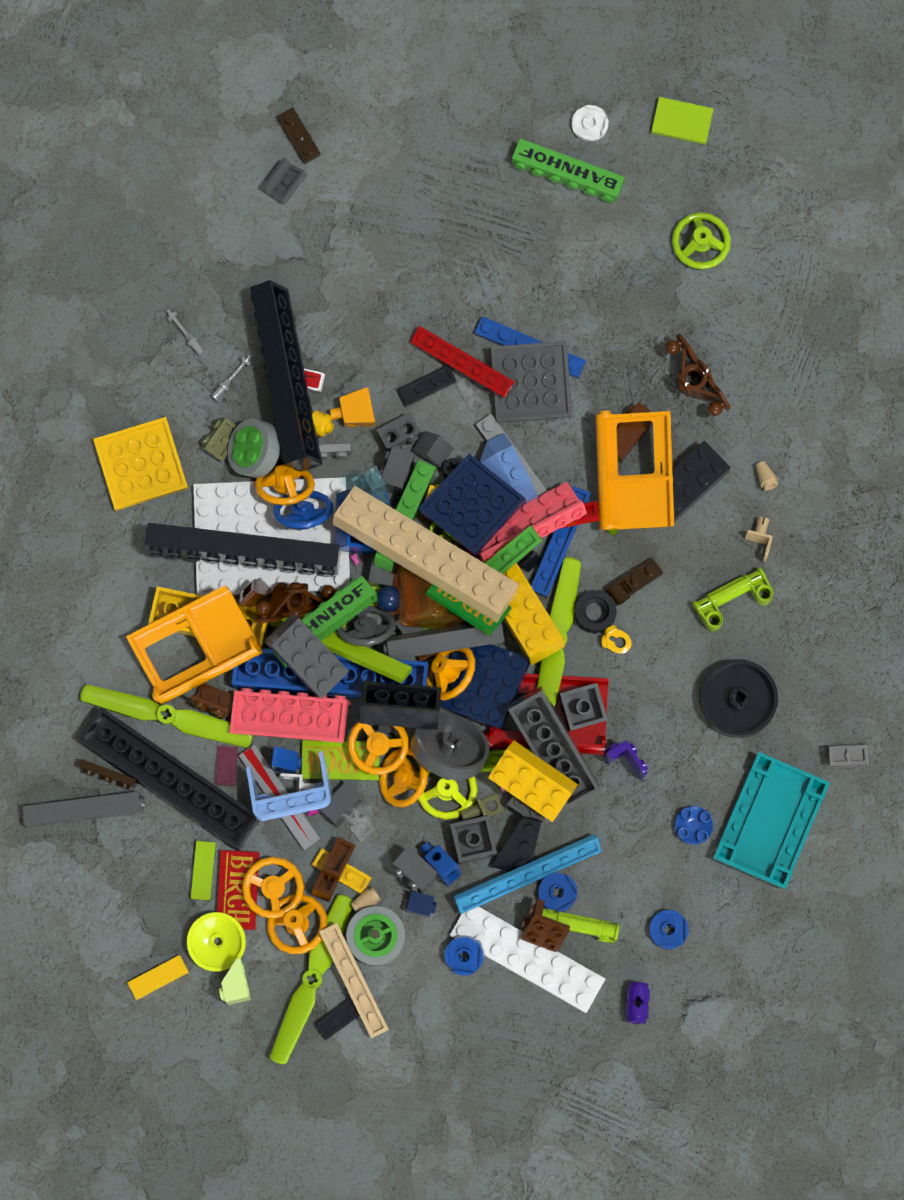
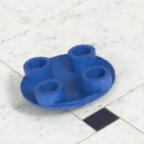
[675,806,713,845]

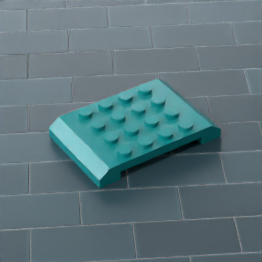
[713,752,830,890]

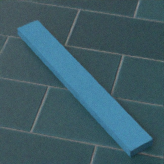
[454,834,602,914]

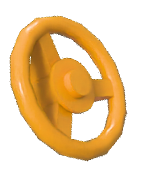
[254,464,315,505]
[427,648,476,700]
[348,720,409,775]
[379,747,428,808]
[242,856,304,919]
[267,894,327,954]

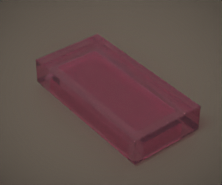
[216,746,239,787]

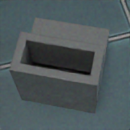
[413,431,454,467]
[368,559,394,588]

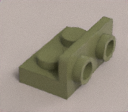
[199,417,237,462]

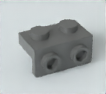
[263,158,307,204]

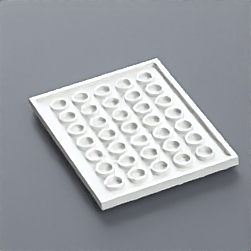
[193,477,350,596]

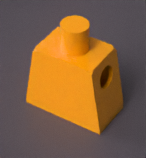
[330,387,375,427]

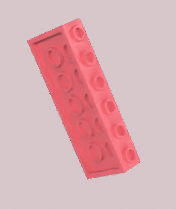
[477,482,587,563]
[230,688,351,743]

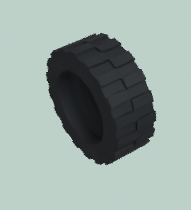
[574,590,617,634]

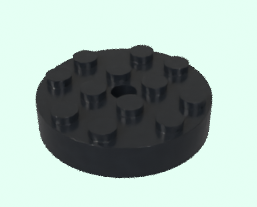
[700,659,778,738]

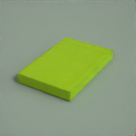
[651,97,714,145]

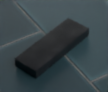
[398,365,457,407]
[314,998,360,1040]

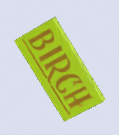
[302,740,380,781]

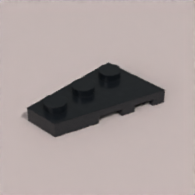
[491,816,542,872]

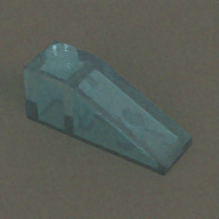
[351,466,391,507]

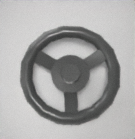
[336,605,396,646]

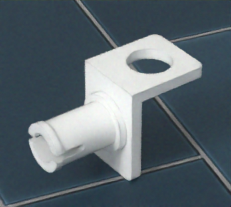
[278,773,315,792]

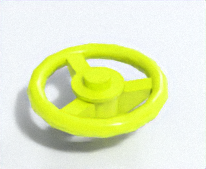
[418,770,478,820]

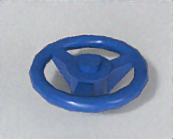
[273,490,333,530]

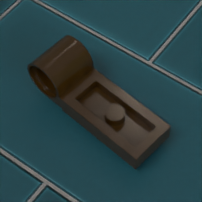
[606,558,663,606]

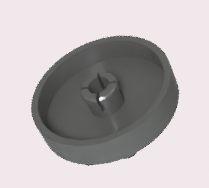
[410,712,489,780]

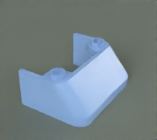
[246,751,332,821]

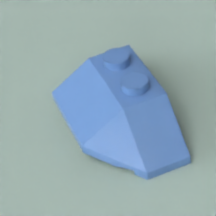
[480,433,538,504]

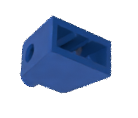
[420,842,462,887]

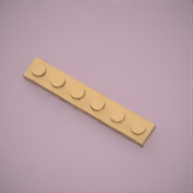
[319,923,389,1038]

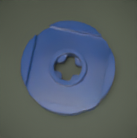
[538,873,577,912]
[649,910,689,950]
[445,935,485,976]

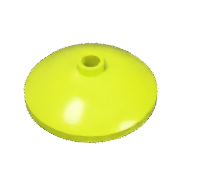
[187,912,246,972]

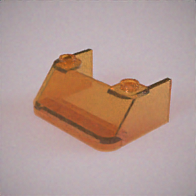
[397,547,464,629]

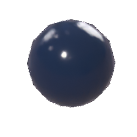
[376,586,403,612]

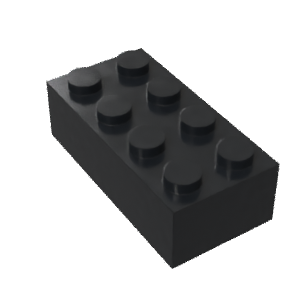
[672,440,731,523]
[360,681,442,730]

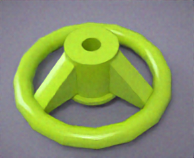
[672,212,731,269]

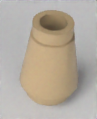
[755,461,778,491]
[351,887,381,913]

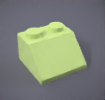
[219,958,251,1005]

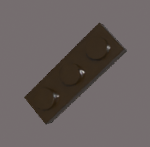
[277,107,321,164]
[79,759,138,790]

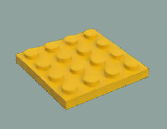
[93,417,188,511]

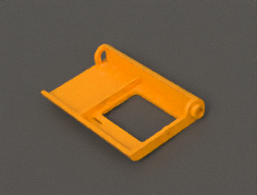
[595,411,674,530]
[126,585,262,704]

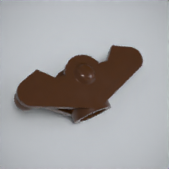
[665,333,731,416]
[255,582,336,623]

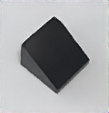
[517,550,541,572]

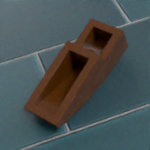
[240,579,271,607]
[312,837,356,902]

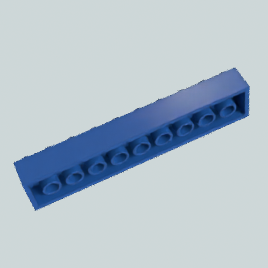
[232,649,428,699]

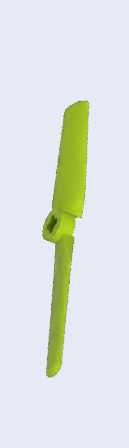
[537,557,581,707]
[80,684,253,748]
[270,894,353,1064]

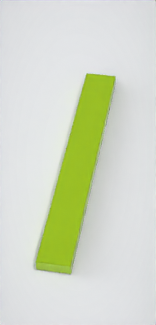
[269,617,412,683]

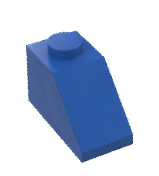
[272,747,302,774]

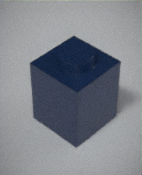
[407,891,437,918]

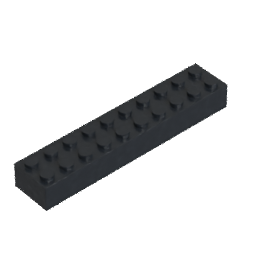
[250,280,323,472]
[145,523,341,577]
[78,707,260,851]

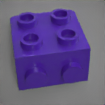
[604,740,648,780]

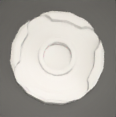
[571,105,609,142]

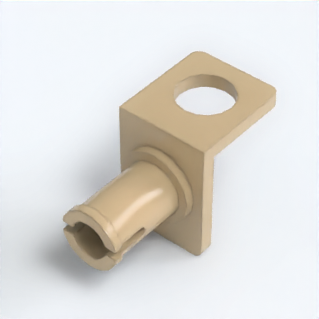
[745,517,773,562]

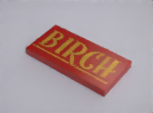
[217,850,260,930]

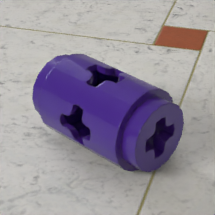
[625,982,650,1024]

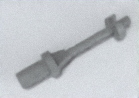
[166,309,205,356]
[211,355,251,401]

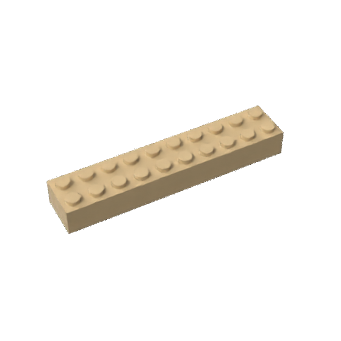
[333,486,519,623]

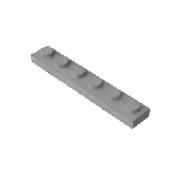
[476,414,548,496]

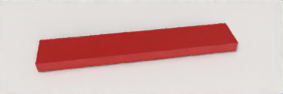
[410,326,515,398]

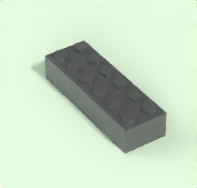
[508,686,600,809]

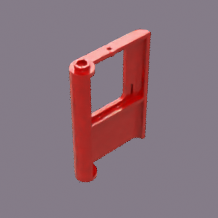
[486,674,609,755]

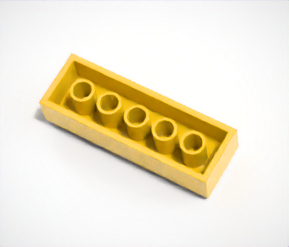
[481,561,565,666]
[148,586,269,649]

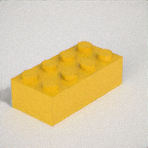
[488,741,578,822]

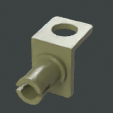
[460,794,504,821]

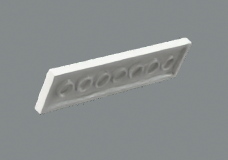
[450,907,605,1013]

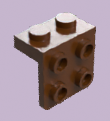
[520,899,570,952]

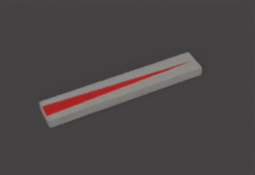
[239,744,320,851]

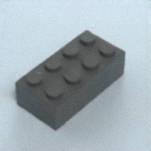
[264,614,349,699]

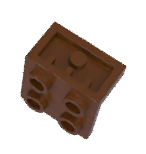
[191,683,234,719]

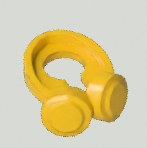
[601,625,631,654]

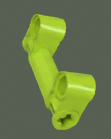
[692,567,774,632]
[542,908,620,944]

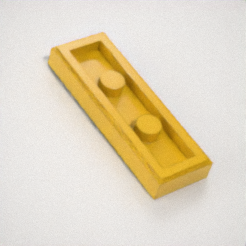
[312,848,372,894]
[127,955,189,1000]

